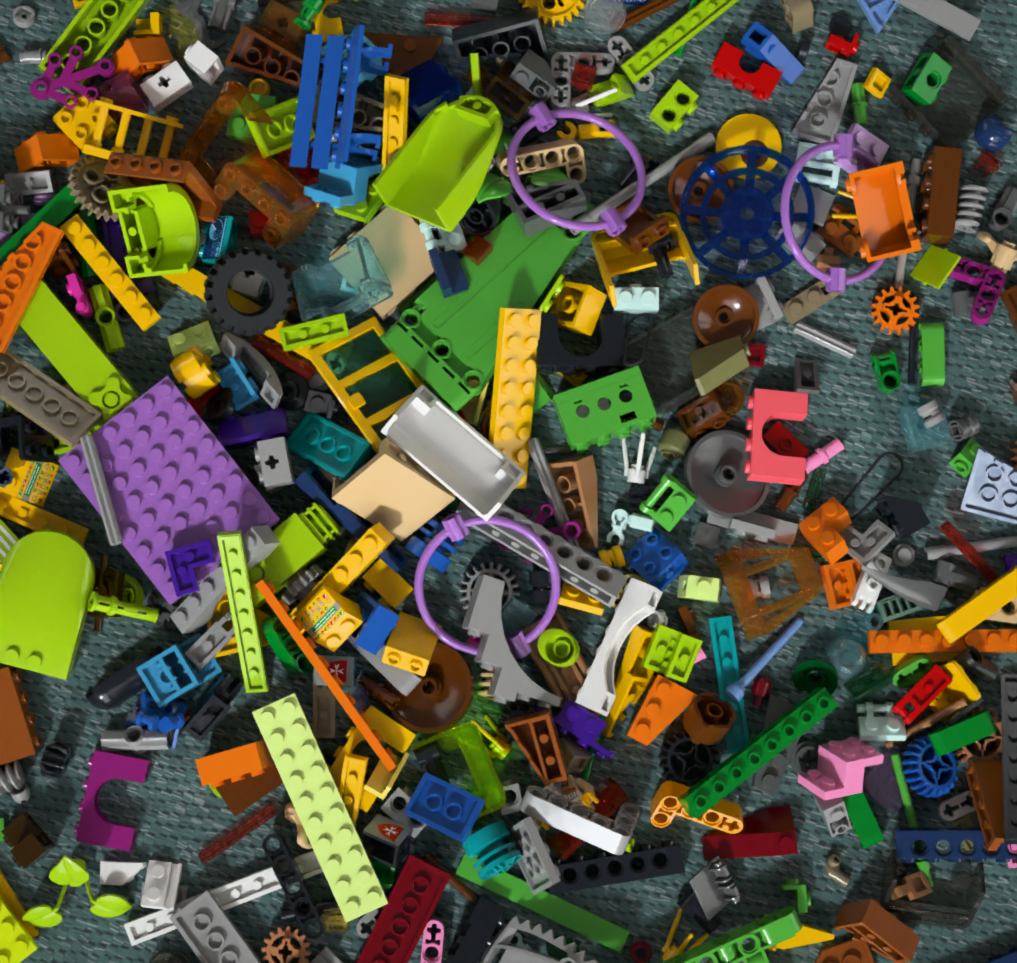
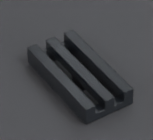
[629,489,674,513]

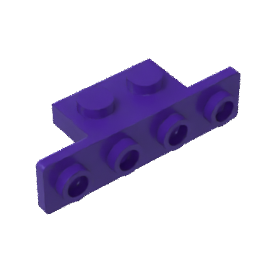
[535,698,614,761]

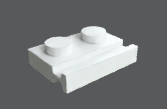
[141,860,183,911]

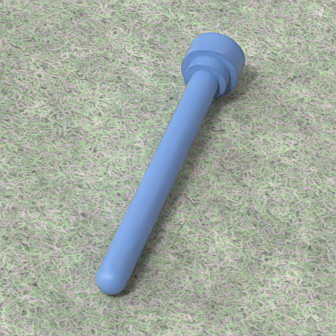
[725,617,804,702]

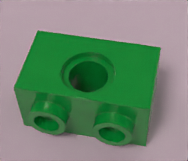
[900,52,952,106]

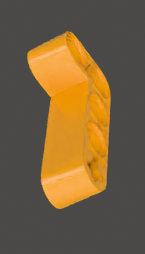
[650,781,743,834]

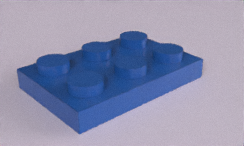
[403,772,486,843]

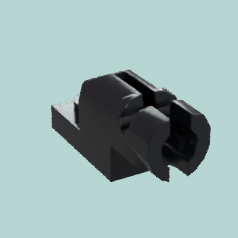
[183,669,244,742]

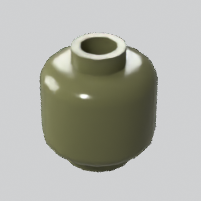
[658,426,690,461]

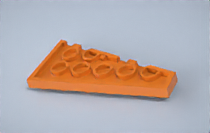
[0,221,65,354]

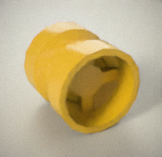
[597,545,626,568]

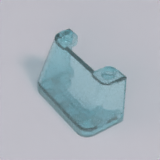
[291,235,393,322]

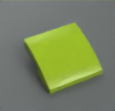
[641,623,703,683]

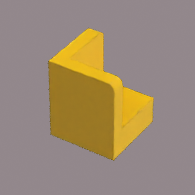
[133,12,163,39]

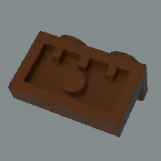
[47,241,81,280]
[676,390,732,441]

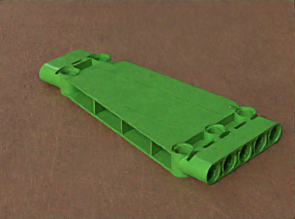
[380,200,599,413]

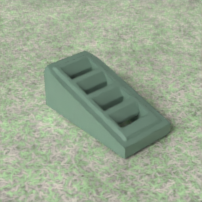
[875,594,924,623]

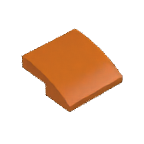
[819,559,862,610]

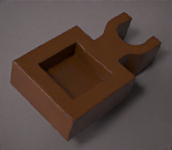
[676,605,701,640]

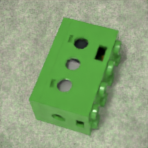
[553,366,657,455]

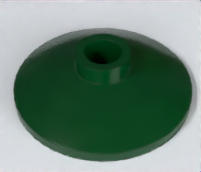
[793,658,838,695]

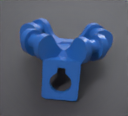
[136,692,187,749]

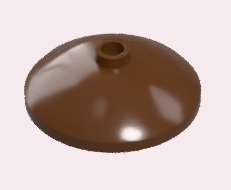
[667,156,734,223]
[692,284,759,346]

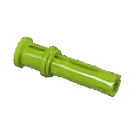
[87,591,159,623]

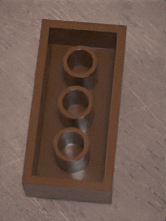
[915,146,962,246]

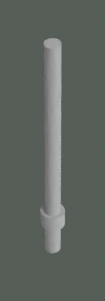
[894,158,921,290]

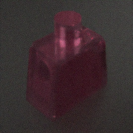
[98,70,149,120]

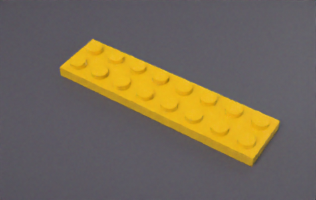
[489,307,542,489]

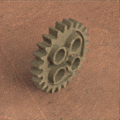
[67,155,139,222]

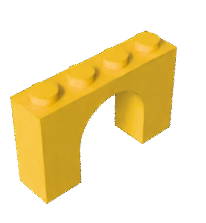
[328,705,417,813]

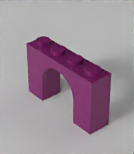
[74,749,152,851]

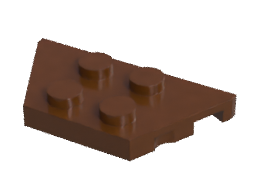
[364,32,443,81]

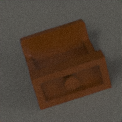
[603,196,670,255]

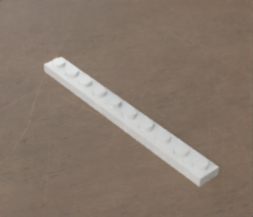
[124,850,323,946]

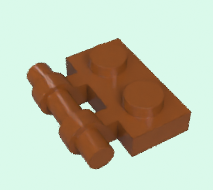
[816,203,862,259]

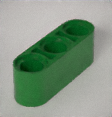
[261,616,313,674]
[928,710,997,756]
[842,791,884,849]

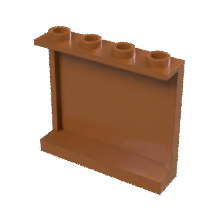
[103,152,223,223]
[0,666,42,765]
[965,760,1004,851]

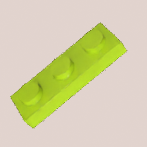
[279,313,350,352]

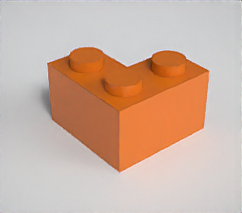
[107,35,174,86]
[14,131,81,172]
[798,497,852,565]

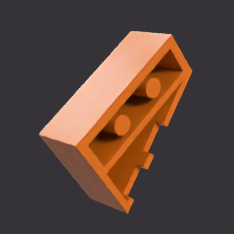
[626,674,698,746]
[195,740,275,788]

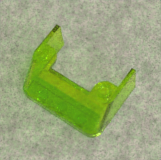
[410,722,507,818]

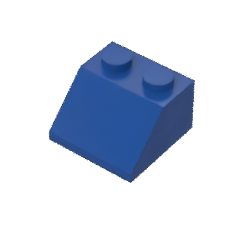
[348,590,400,655]

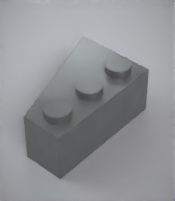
[506,179,587,238]

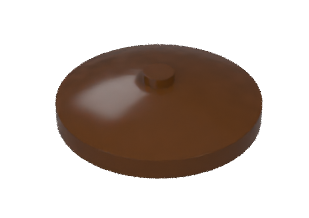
[386,642,474,733]

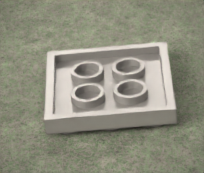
[508,816,561,896]

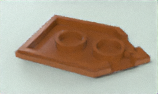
[815,938,875,963]

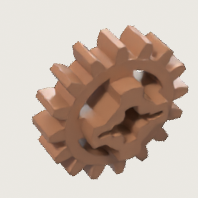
[261,925,312,963]

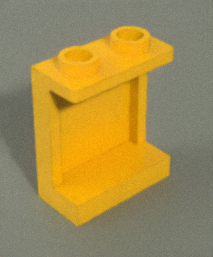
[382,612,443,676]

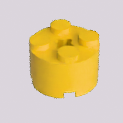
[170,345,222,399]

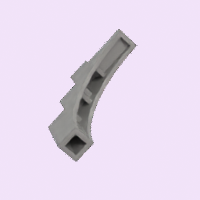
[461,574,561,709]

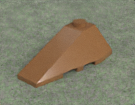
[548,455,598,549]

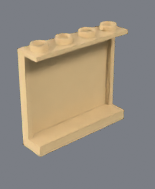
[329,204,443,321]
[332,438,456,541]

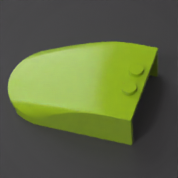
[372,95,503,233]
[0,529,95,680]

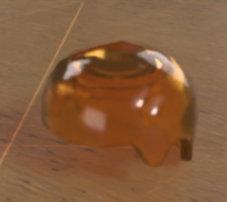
[714,381,745,416]

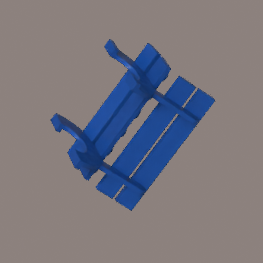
[289,25,393,170]

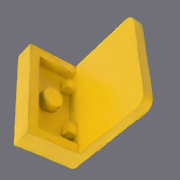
[53,94,119,156]
[929,660,981,721]

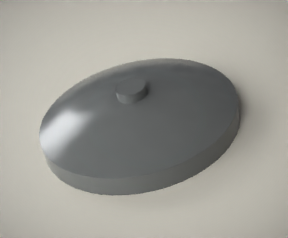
[684,430,770,519]

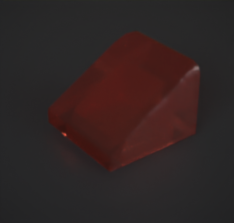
[461,236,493,266]

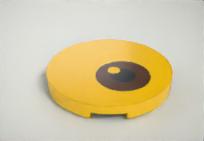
[715,114,782,180]

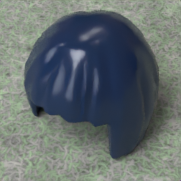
[974,114,1013,152]

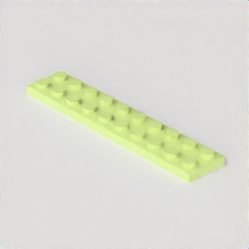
[252,692,388,922]

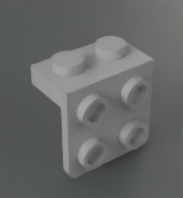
[743,276,785,331]

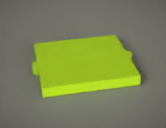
[910,244,961,289]

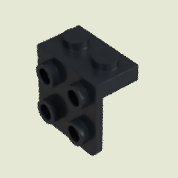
[1,412,55,463]

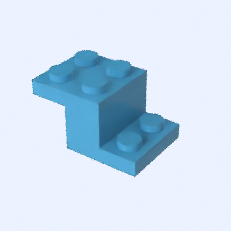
[303,154,383,208]
[136,632,223,708]

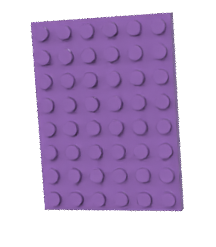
[58,376,280,605]

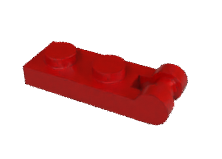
[890,664,953,725]

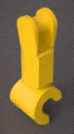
[556,120,615,140]

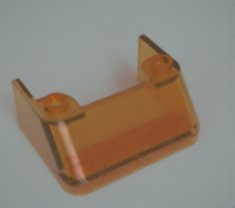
[180,80,274,189]

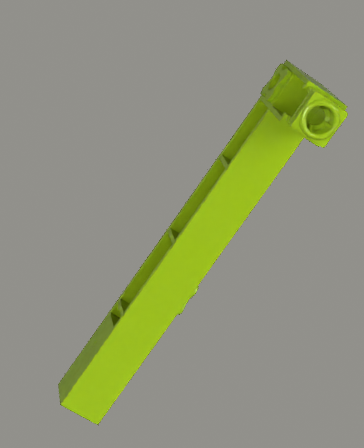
[20,278,342,608]

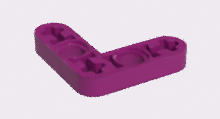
[948,257,1006,325]

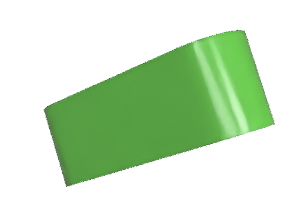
[918,323,945,386]

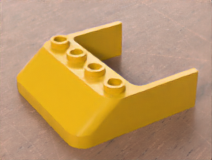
[591,212,700,307]

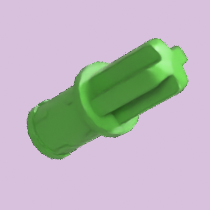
[850,82,868,127]

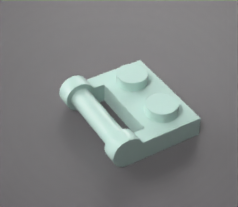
[795,141,840,189]

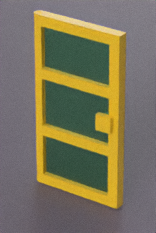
[307,317,429,454]

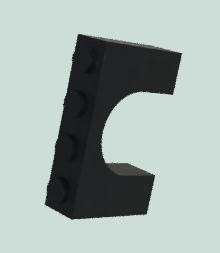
[536,313,626,375]

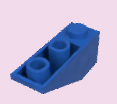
[739,21,805,85]

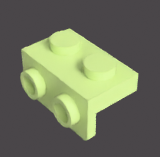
[167,320,221,359]

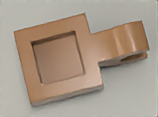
[888,871,933,901]

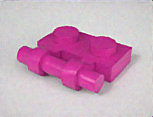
[65,273,94,319]

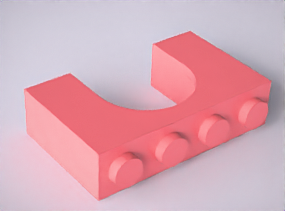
[743,388,808,486]

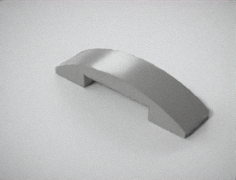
[219,332,283,409]

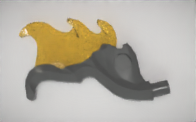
[162,0,225,65]

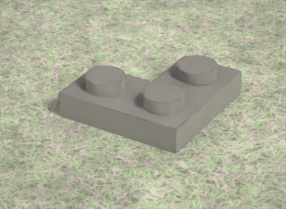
[839,519,896,567]

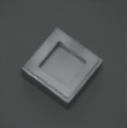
[692,521,721,550]

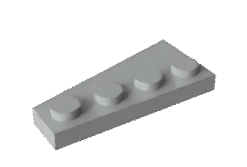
[789,58,858,144]

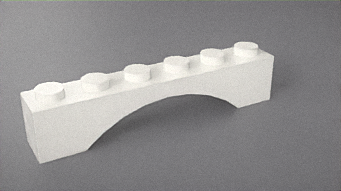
[575,577,663,717]

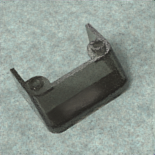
[880,849,986,929]

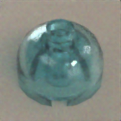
[822,636,868,681]

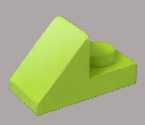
[587,73,635,109]

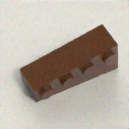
[224,23,324,87]

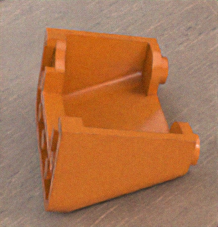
[844,160,921,262]

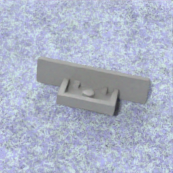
[706,512,798,546]

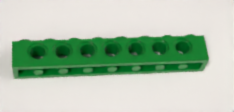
[677,687,838,818]

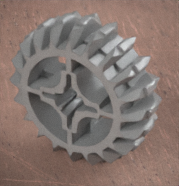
[459,562,520,619]

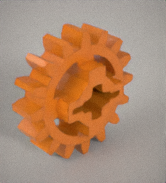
[870,286,920,335]

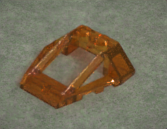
[716,547,824,641]

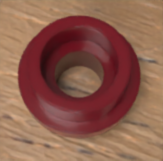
[630,941,653,963]

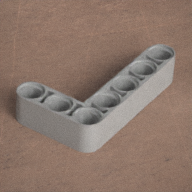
[520,785,641,855]

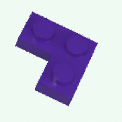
[165,539,217,597]

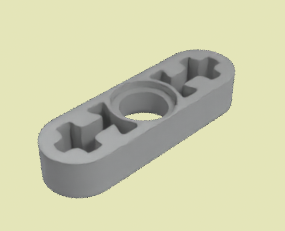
[607,36,654,91]

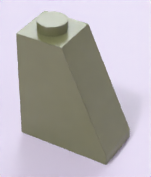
[689,335,751,396]

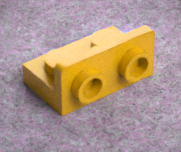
[558,579,605,616]

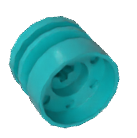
[462,821,523,880]

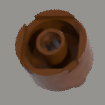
[682,692,736,745]

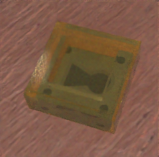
[324,910,348,933]

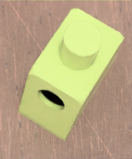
[677,575,722,603]

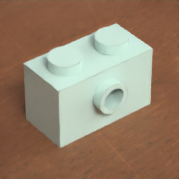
[613,284,659,314]

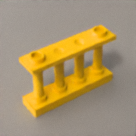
[81,96,184,160]

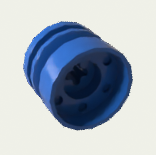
[404,518,464,573]

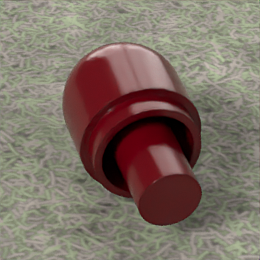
[751,675,771,707]

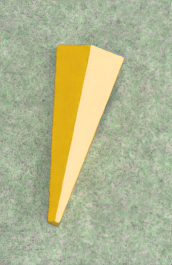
[601,625,655,738]

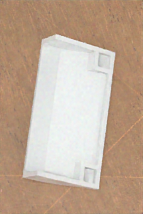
[381,384,526,522]

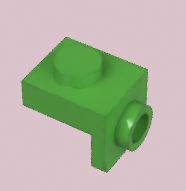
[949,437,986,477]
[780,878,811,913]

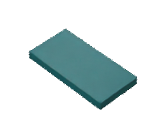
[287,412,374,481]

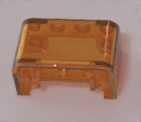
[211,149,319,250]

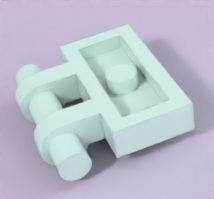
[419,220,468,254]
[856,702,907,741]

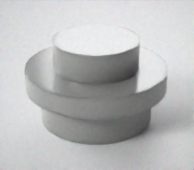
[892,544,915,567]

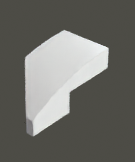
[99,861,147,885]

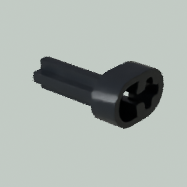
[647,231,679,279]

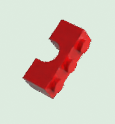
[710,41,783,101]

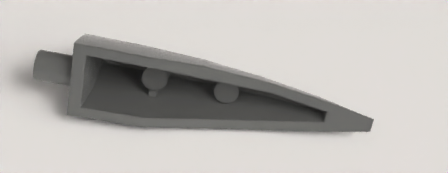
[860,565,953,612]

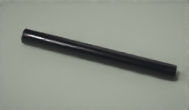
[907,295,920,384]

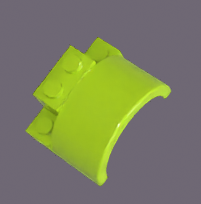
[107,182,200,278]

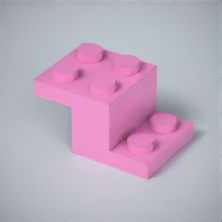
[798,737,884,800]

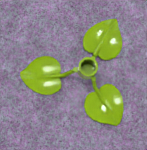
[22,855,133,927]

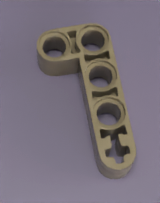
[780,0,814,35]

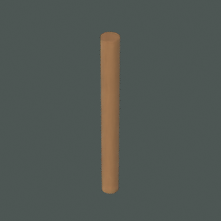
[884,697,968,749]

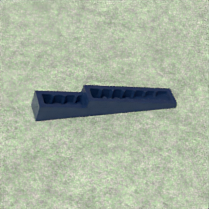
[294,464,409,572]

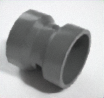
[948,414,980,442]

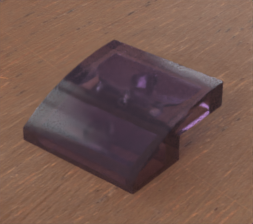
[863,749,916,816]

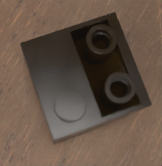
[482,60,536,122]

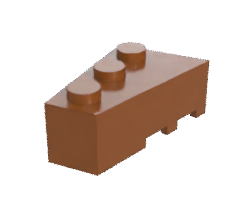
[504,708,569,786]
[833,899,920,963]

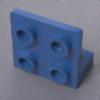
[623,527,690,591]

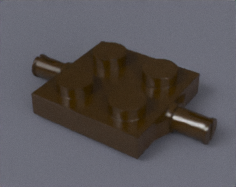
[87,554,125,632]

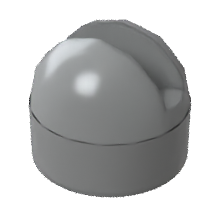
[10,784,31,804]

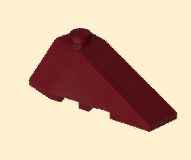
[702,805,798,860]

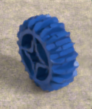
[901,736,960,798]

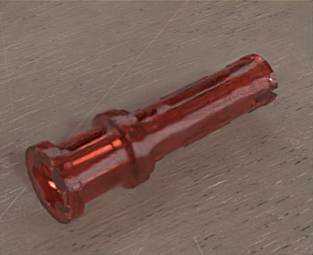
[251,334,316,380]

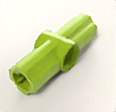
[88,284,126,353]

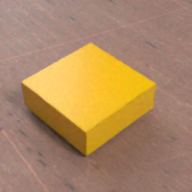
[862,67,892,98]

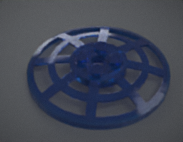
[680,145,815,280]

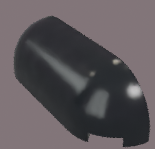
[85,646,163,710]

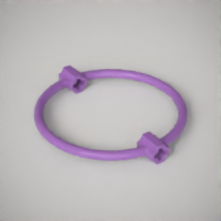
[507,102,646,237]
[780,133,886,293]
[414,512,561,659]

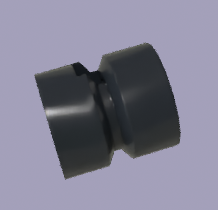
[529,571,551,604]

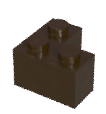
[1,812,56,869]

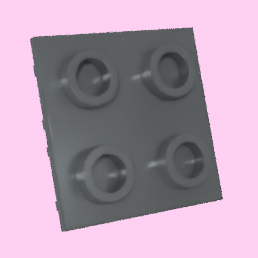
[689,856,741,920]

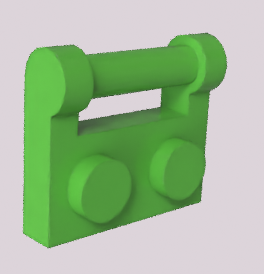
[639,473,698,532]

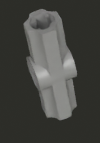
[101,725,173,755]

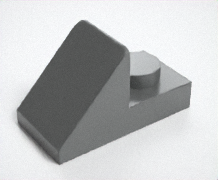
[791,358,820,395]

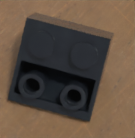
[875,495,931,539]

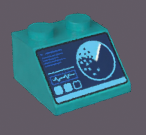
[199,216,239,265]

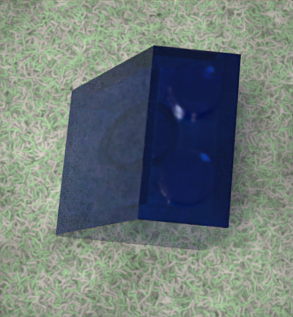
[399,59,464,125]

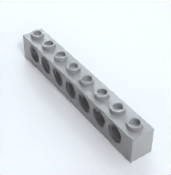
[456,501,628,608]

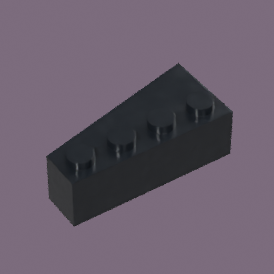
[452,7,549,61]

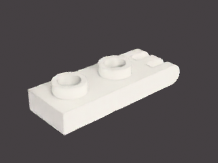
[850,552,892,614]

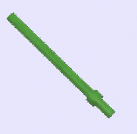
[890,753,934,887]

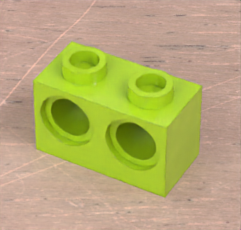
[649,79,699,134]

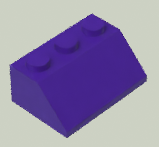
[218,406,292,451]

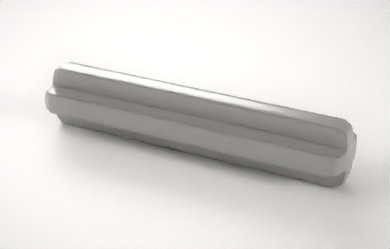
[793,321,857,359]

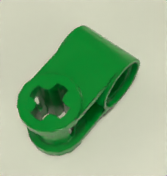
[870,349,901,394]

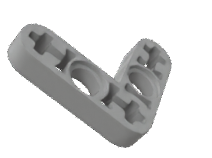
[550,52,615,110]

